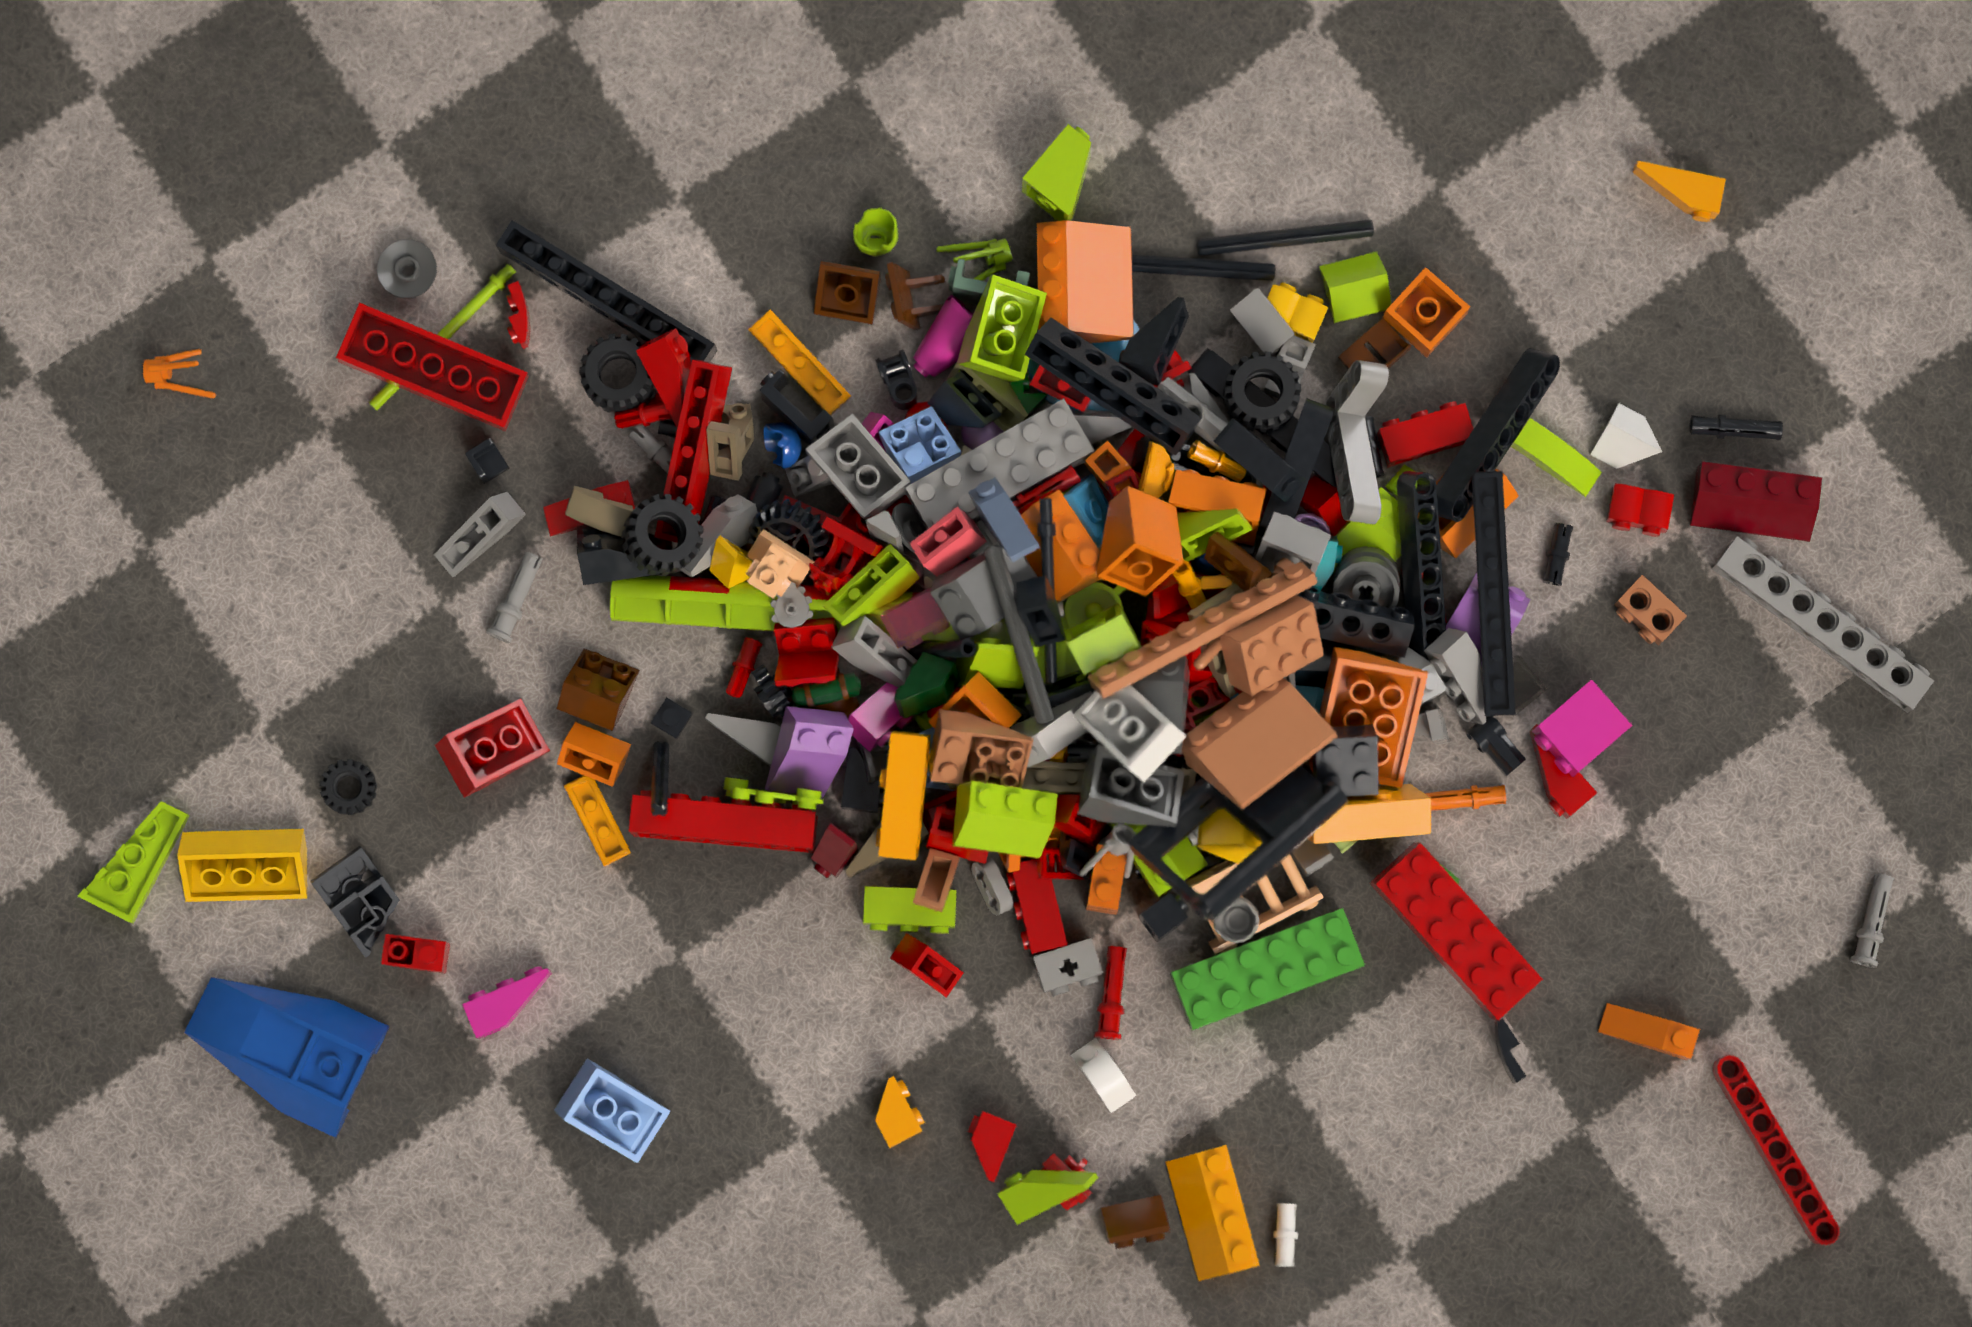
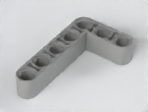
[1325,360,1389,524]

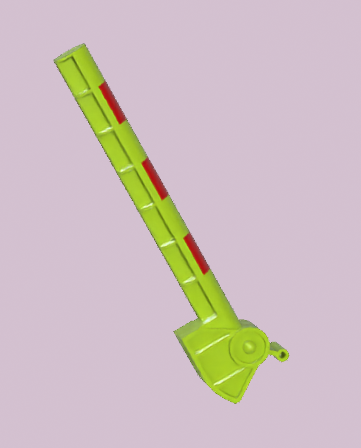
[610,575,1142,683]

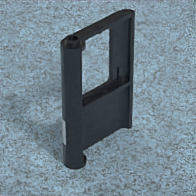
[1128,765,1348,921]

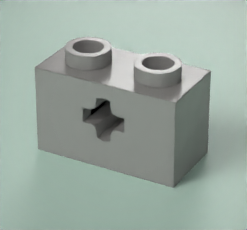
[1033,938,1103,997]

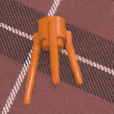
[143,349,216,398]

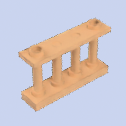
[1185,854,1324,954]

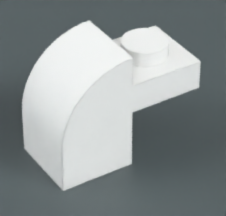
[1071,1038,1136,1113]

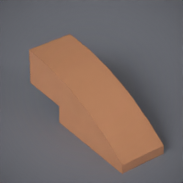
[913,848,961,912]

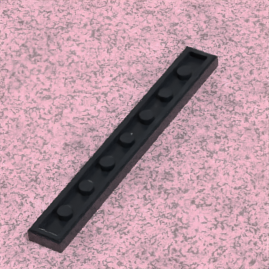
[1472,471,1516,716]

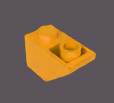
[875,1076,925,1148]

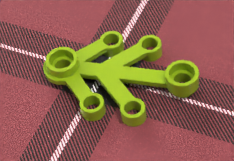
[723,777,824,809]

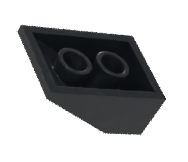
[577,524,672,585]

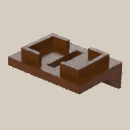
[1338,318,1411,369]

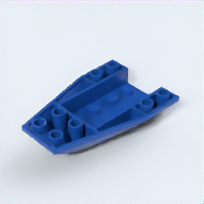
[184,977,390,1138]

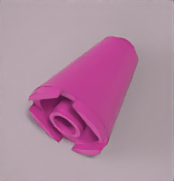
[913,294,974,377]

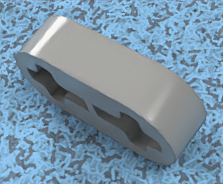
[972,857,1013,915]

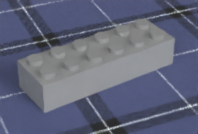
[905,399,1094,530]

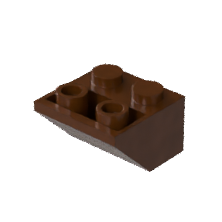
[557,648,640,731]
[1100,1195,1170,1249]

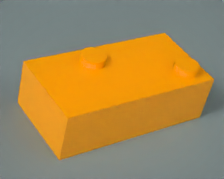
[876,731,931,860]
[1308,784,1431,844]

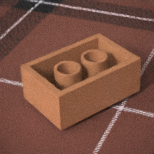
[1219,595,1324,696]

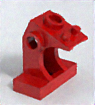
[809,516,886,596]

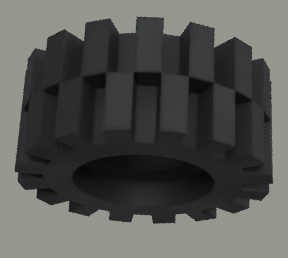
[320,759,377,816]

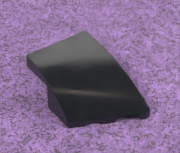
[310,846,400,958]

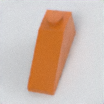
[1598,1003,1700,1060]

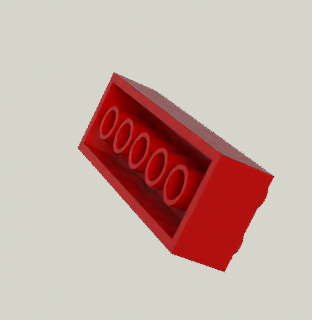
[336,302,529,432]
[629,790,818,853]
[1369,842,1543,1021]

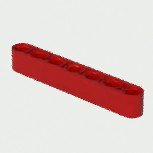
[1712,1055,1840,1245]

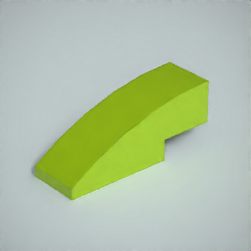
[1511,418,1602,497]

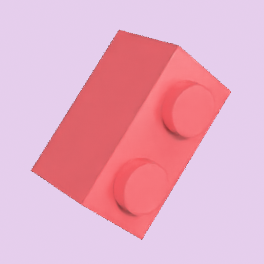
[909,506,987,576]

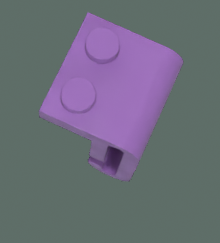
[1446,572,1531,668]

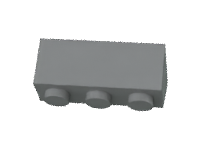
[805,413,911,519]

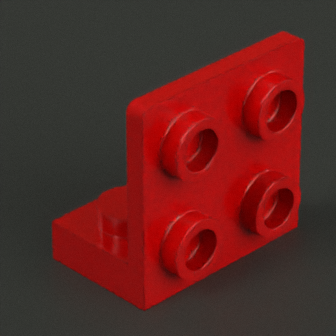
[774,617,840,687]

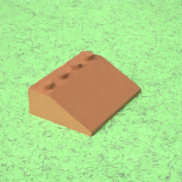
[1182,678,1337,809]

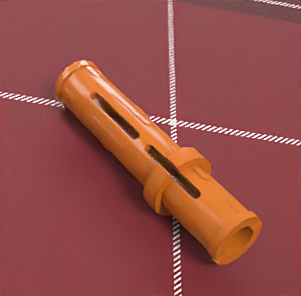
[1425,785,1506,811]

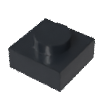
[651,697,693,739]

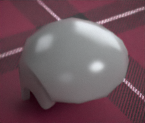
[1213,897,1259,943]

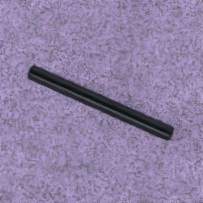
[1197,220,1374,256]
[1132,255,1276,281]

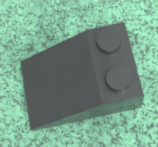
[930,547,1038,639]
[1131,655,1190,754]
[1077,745,1184,826]

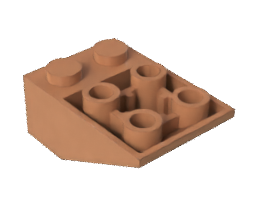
[928,710,1033,788]

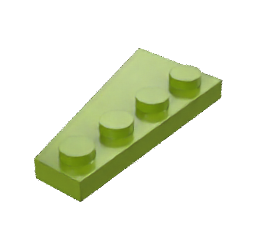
[77,801,190,924]

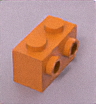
[557,722,631,787]

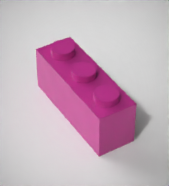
[848,682,914,752]

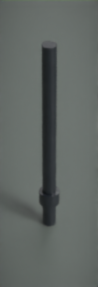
[1037,498,1057,683]

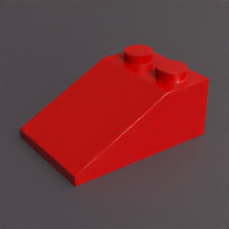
[435,698,550,798]

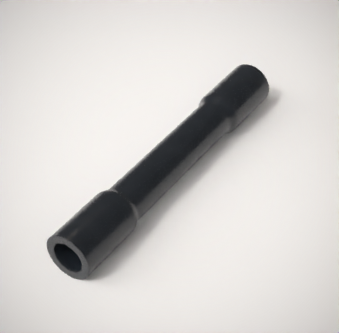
[900,639,976,660]

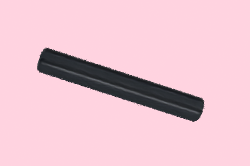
[651,741,670,816]

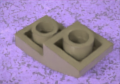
[565,486,633,536]

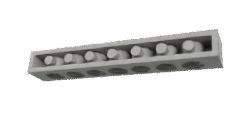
[1712,536,1934,713]

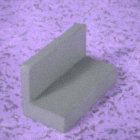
[1230,288,1295,356]

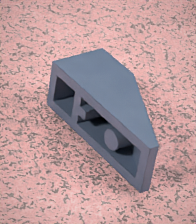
[968,478,1040,562]

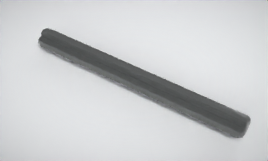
[984,545,1054,724]

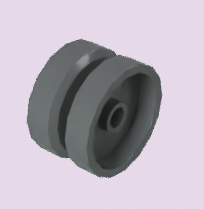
[1333,546,1400,621]

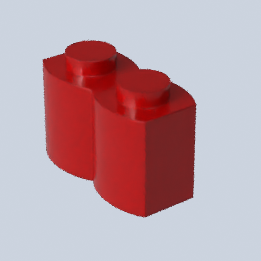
[1606,483,1674,537]

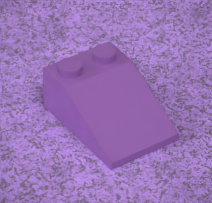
[765,706,854,797]

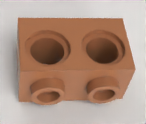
[1614,575,1687,646]

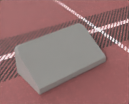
[866,510,904,554]

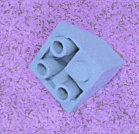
[879,406,961,484]

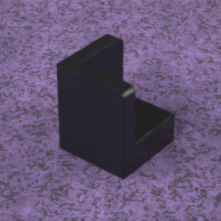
[465,438,510,484]

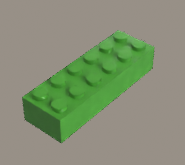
[1170,908,1365,1031]

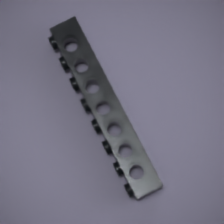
[496,220,717,362]

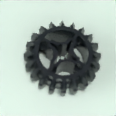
[748,498,830,573]

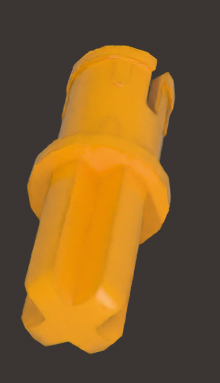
[1187,440,1247,482]
[1173,561,1207,609]

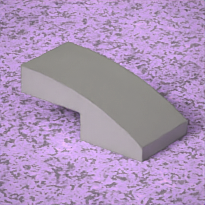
[1264,335,1316,399]

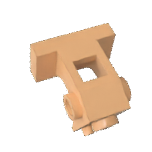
[746,529,815,598]

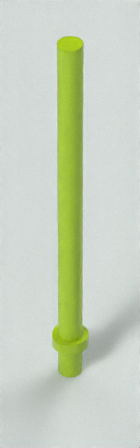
[368,264,516,411]

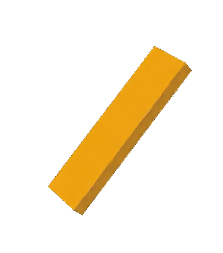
[748,310,851,415]

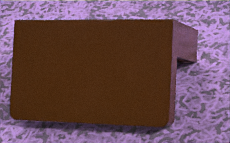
[1204,532,1273,591]

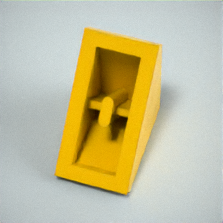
[709,535,753,589]

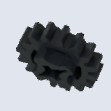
[751,664,794,718]

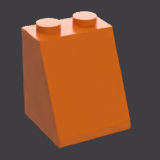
[1097,486,1184,596]

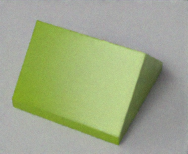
[1319,252,1392,323]

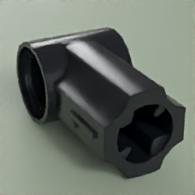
[1466,716,1526,777]

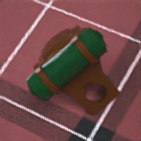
[791,668,861,719]

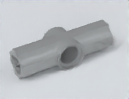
[1157,377,1227,451]

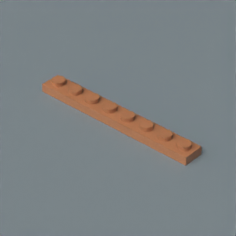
[1088,562,1318,699]

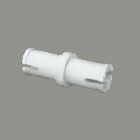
[1273,1203,1298,1267]

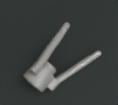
[1080,823,1135,878]

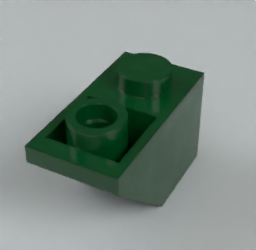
[895,652,960,718]

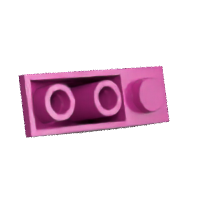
[462,966,552,1039]

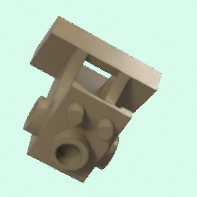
[706,403,754,481]

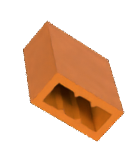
[1086,844,1127,915]

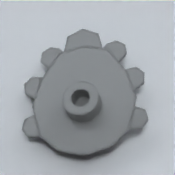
[771,582,813,628]

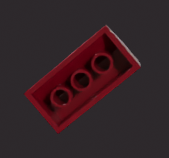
[1690,461,1823,542]

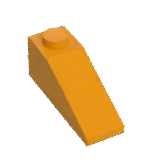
[1633,161,1726,222]

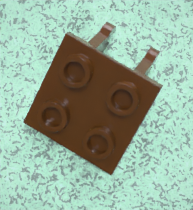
[885,262,945,330]

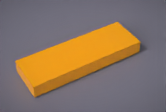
[563,775,631,867]

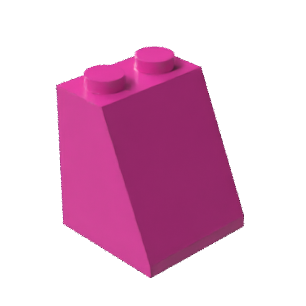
[1532,680,1632,777]

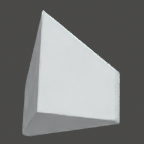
[1590,403,1662,469]

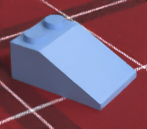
[554,1058,671,1163]

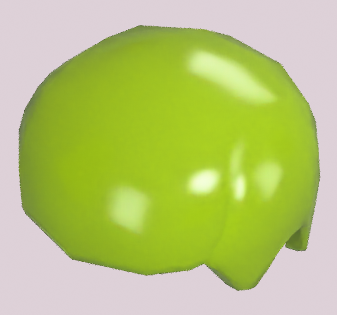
[853,208,898,257]

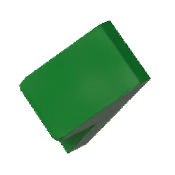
[1011,373,1048,419]

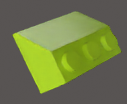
[952,781,1057,858]
[1107,823,1208,898]

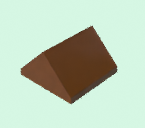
[814,261,881,325]

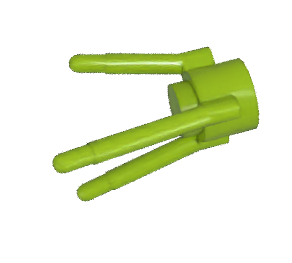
[936,238,1012,281]

